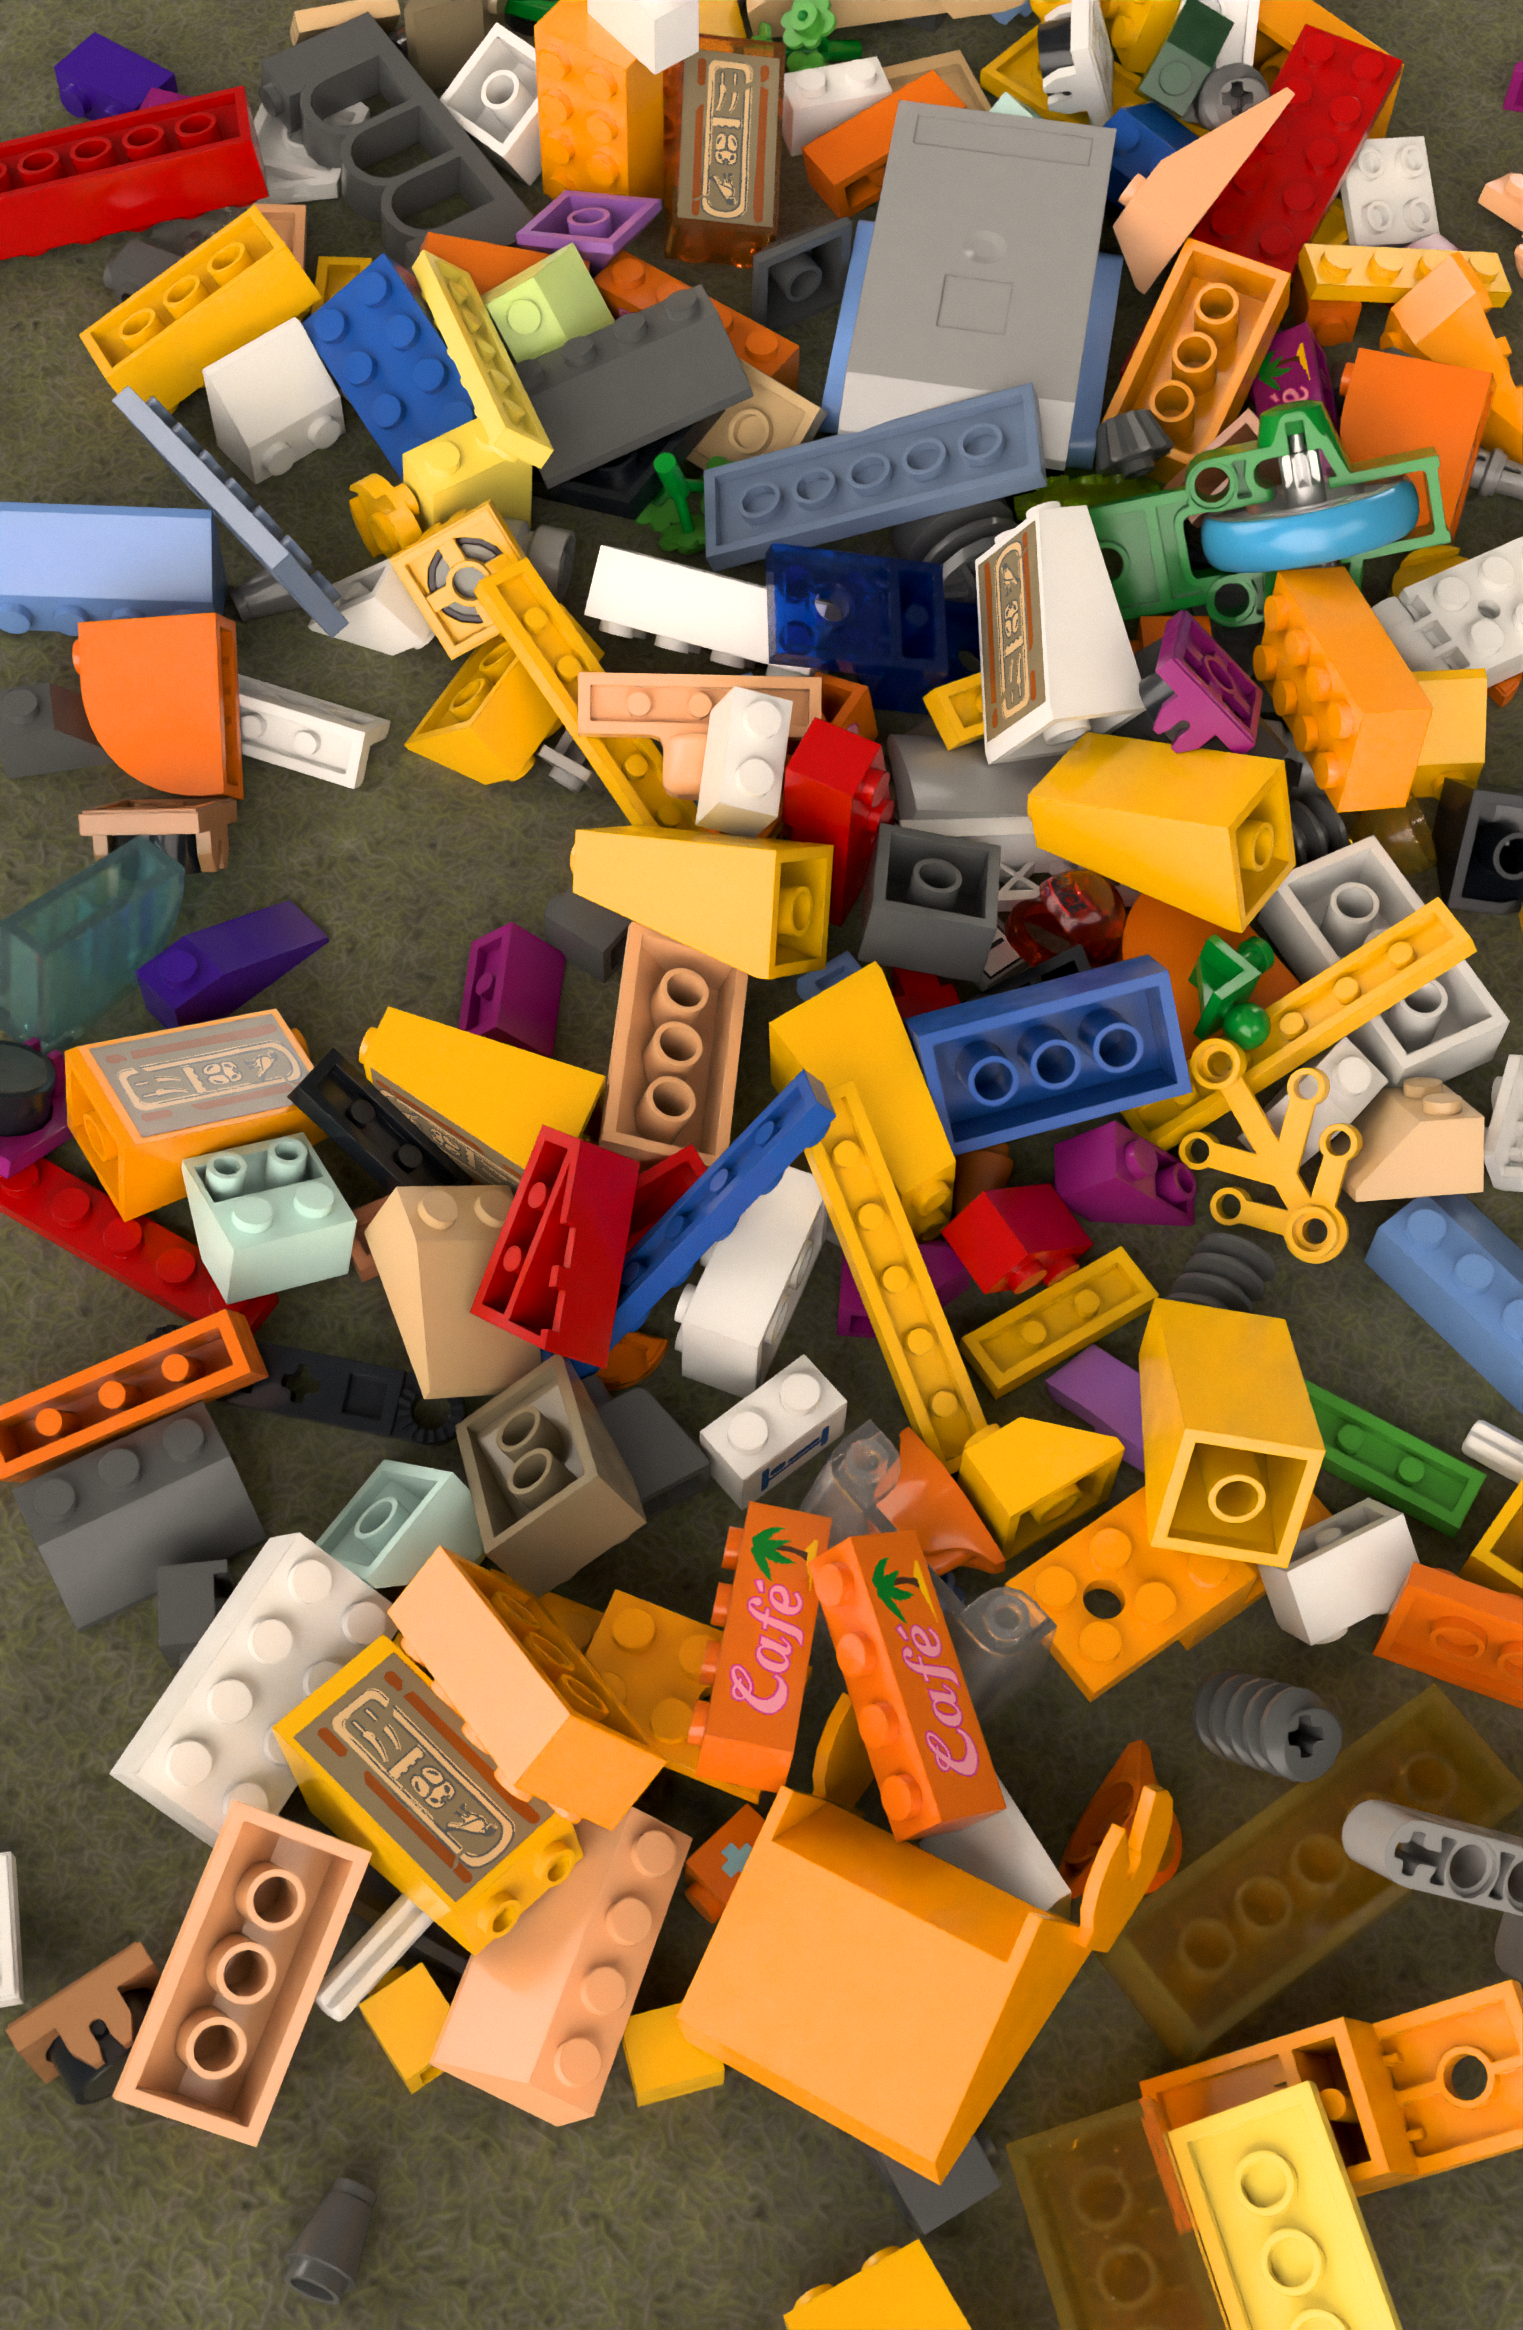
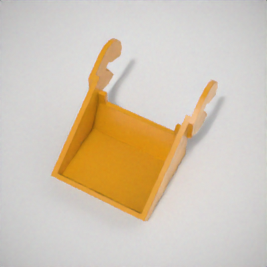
[676,1692,1173,2186]

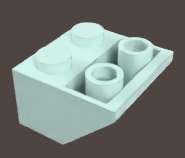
[181,1132,357,1305]

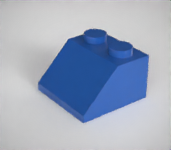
[1102,103,1199,211]

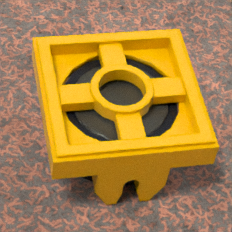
[389,499,526,660]

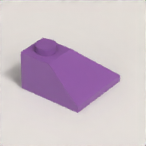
[516,190,662,279]

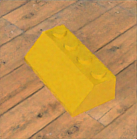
[79,205,322,415]

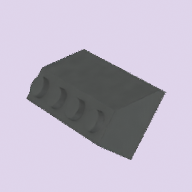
[514,284,754,489]

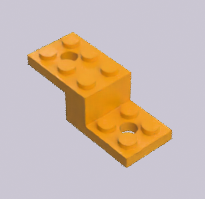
[1003,1486,1333,1703]
[490,1568,813,1805]
[1139,1979,1523,2235]

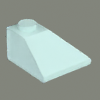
[315,1459,486,1589]

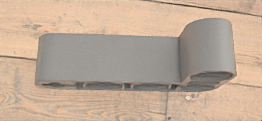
[1342,1800,1523,1983]

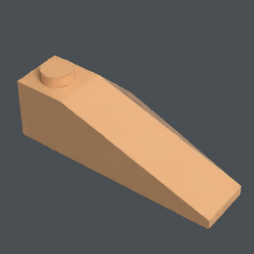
[1113,87,1295,295]

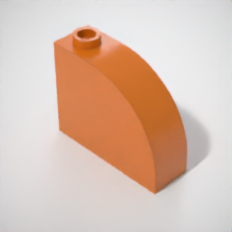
[1339,348,1497,546]
[72,612,244,800]
[1116,893,1301,1060]

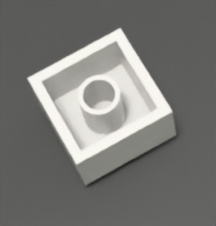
[439,22,542,187]

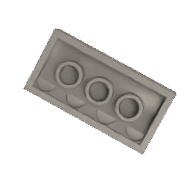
[887,734,1064,820]

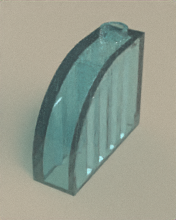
[0,834,185,1056]

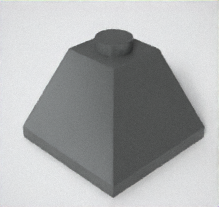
[752,216,852,332]

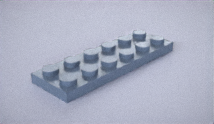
[704,382,1047,572]
[111,385,349,638]

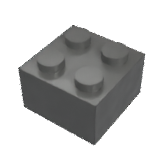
[857,823,1001,983]

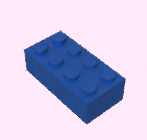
[302,253,478,483]
[903,954,1192,1156]

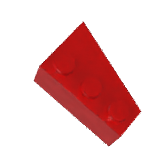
[782,717,895,927]
[469,1124,640,1369]

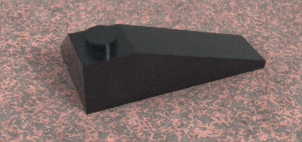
[1432,777,1523,915]

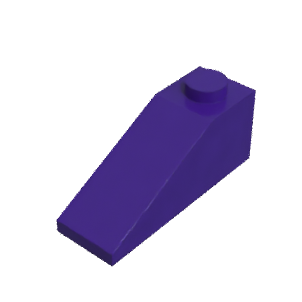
[135,900,329,1029]

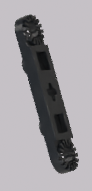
[144,1324,467,1446]

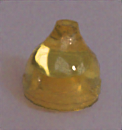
[1348,790,1438,877]

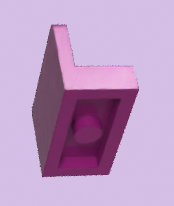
[458,922,566,1057]

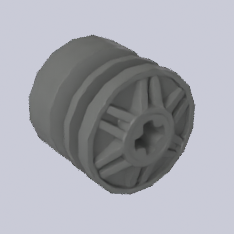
[891,497,1018,630]

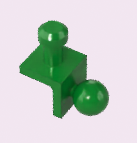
[1188,934,1274,1050]

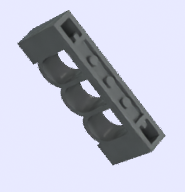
[259,12,534,278]

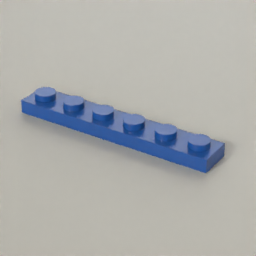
[540,1069,836,1380]

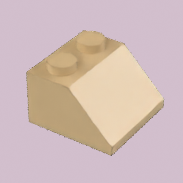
[1321,1077,1485,1202]

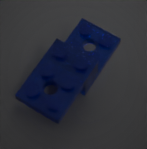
[765,543,980,715]

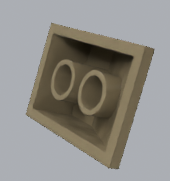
[455,1354,647,1599]

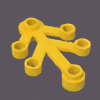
[1179,1038,1363,1264]

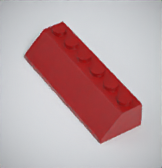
[0,85,269,260]

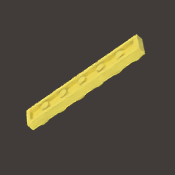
[411,249,554,469]

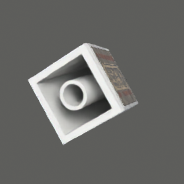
[975,501,1146,765]

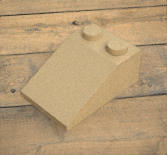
[364,1185,542,1399]

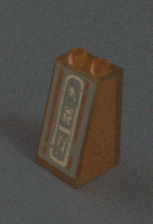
[664,33,785,269]

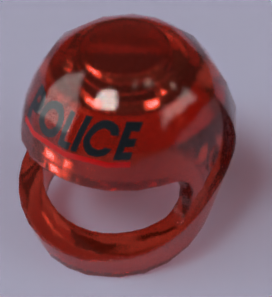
[1004,869,1126,967]

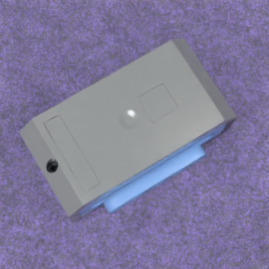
[819,100,1124,525]

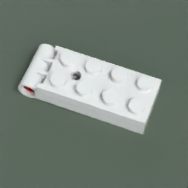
[1371,536,1523,688]

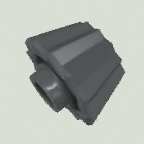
[1096,409,1174,480]

